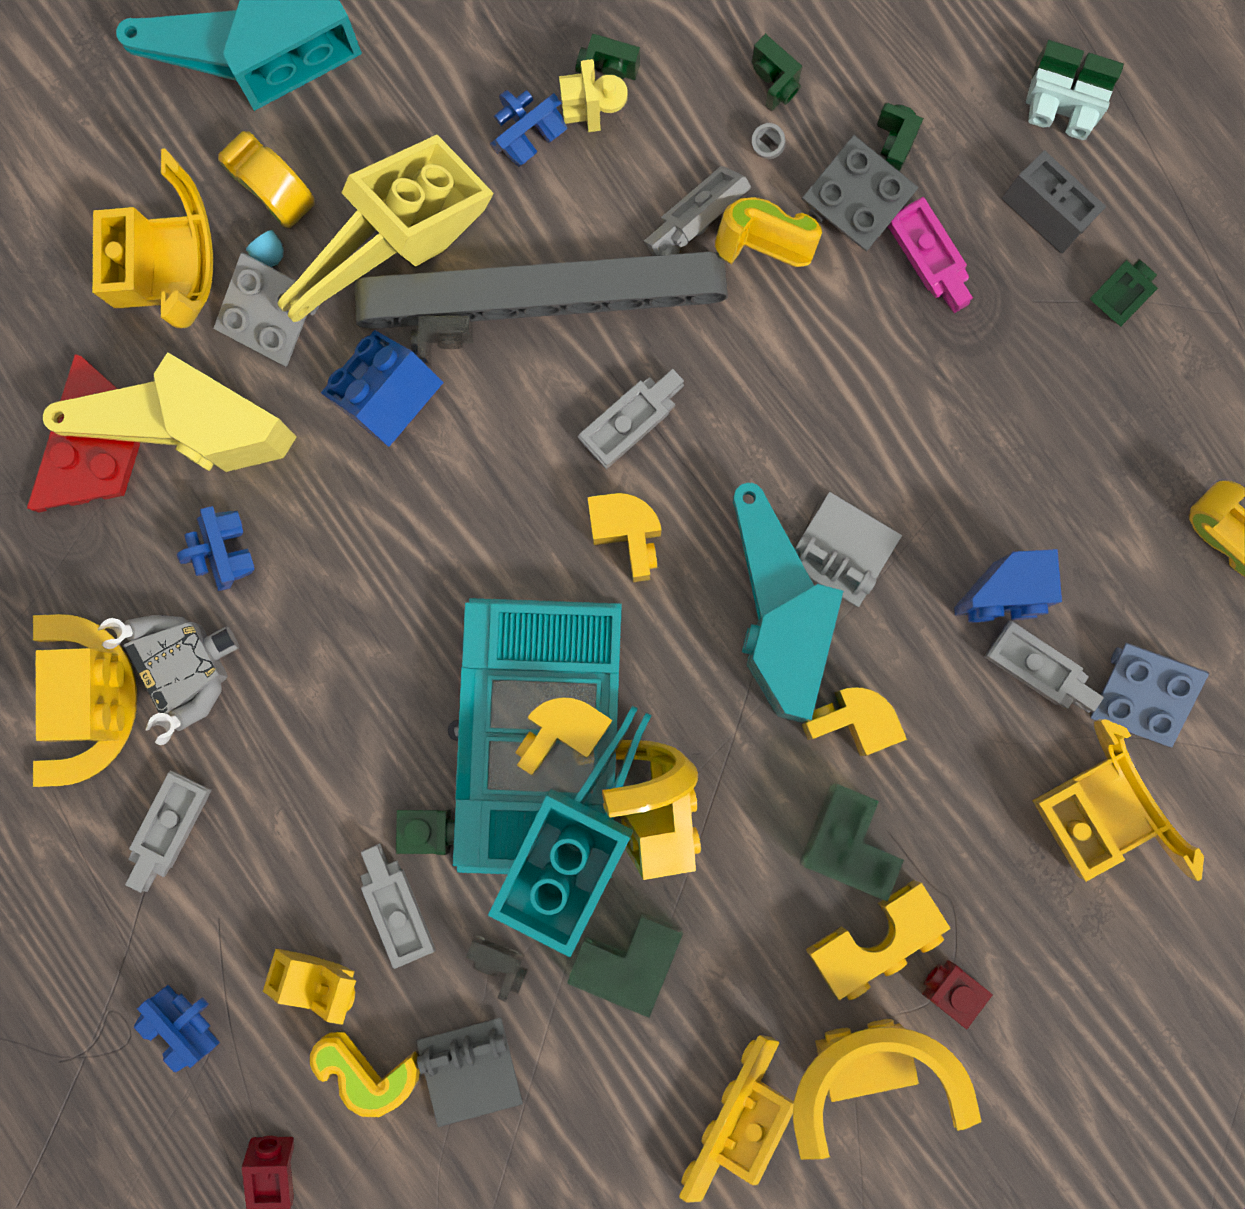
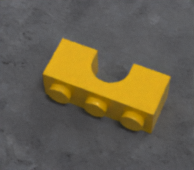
[806,880,951,1000]

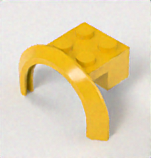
[92,148,213,328]
[33,614,137,787]
[1032,719,1204,882]
[573,740,701,880]
[793,1019,981,1160]

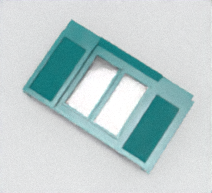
[453,598,622,878]

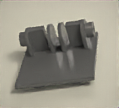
[802,135,919,252]
[416,1017,523,1127]

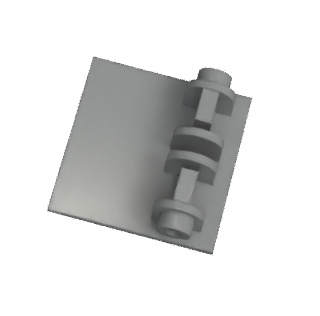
[213,252,319,367]
[795,492,902,608]

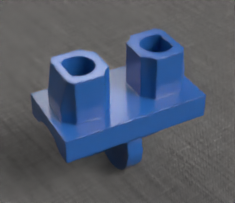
[490,90,568,167]
[177,506,254,591]
[134,985,220,1072]

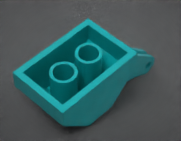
[116,0,362,111]
[733,483,844,723]
[488,705,652,957]

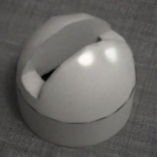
[752,123,786,159]

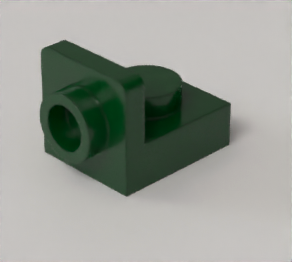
[575,33,640,80]
[752,33,802,111]
[877,103,924,172]
[1090,259,1158,327]
[396,810,455,855]

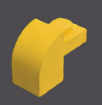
[588,493,662,582]
[802,687,907,756]
[515,698,612,776]
[263,949,356,1025]

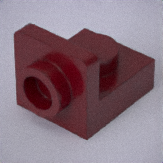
[922,960,993,1030]
[242,1136,294,1209]

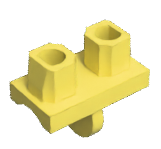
[559,59,628,132]

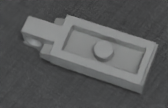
[644,166,751,256]
[578,369,684,470]
[984,621,1104,713]
[125,770,212,893]
[360,843,436,969]

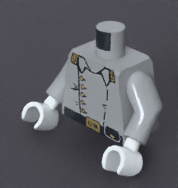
[97,615,239,745]

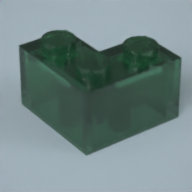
[799,784,904,902]
[567,912,683,1018]

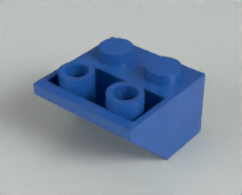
[321,330,444,447]
[954,549,1062,622]

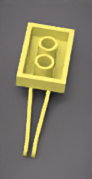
[278,135,494,322]
[43,352,297,472]

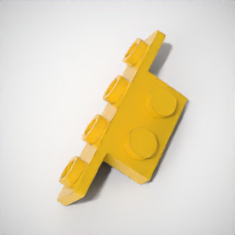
[679,1035,794,1203]

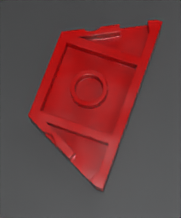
[27,354,141,513]

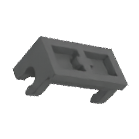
[1002,150,1106,254]

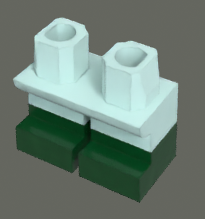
[1025,39,1124,140]

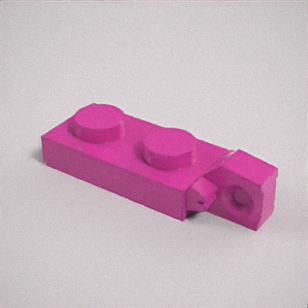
[888,197,973,313]

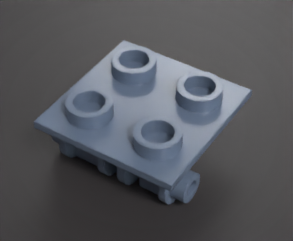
[1090,642,1209,748]

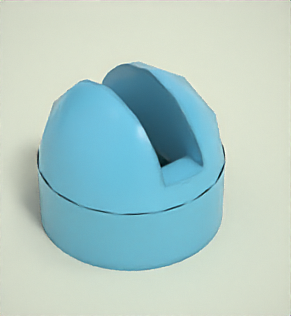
[246,230,284,267]

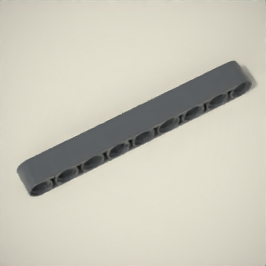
[354,252,728,329]

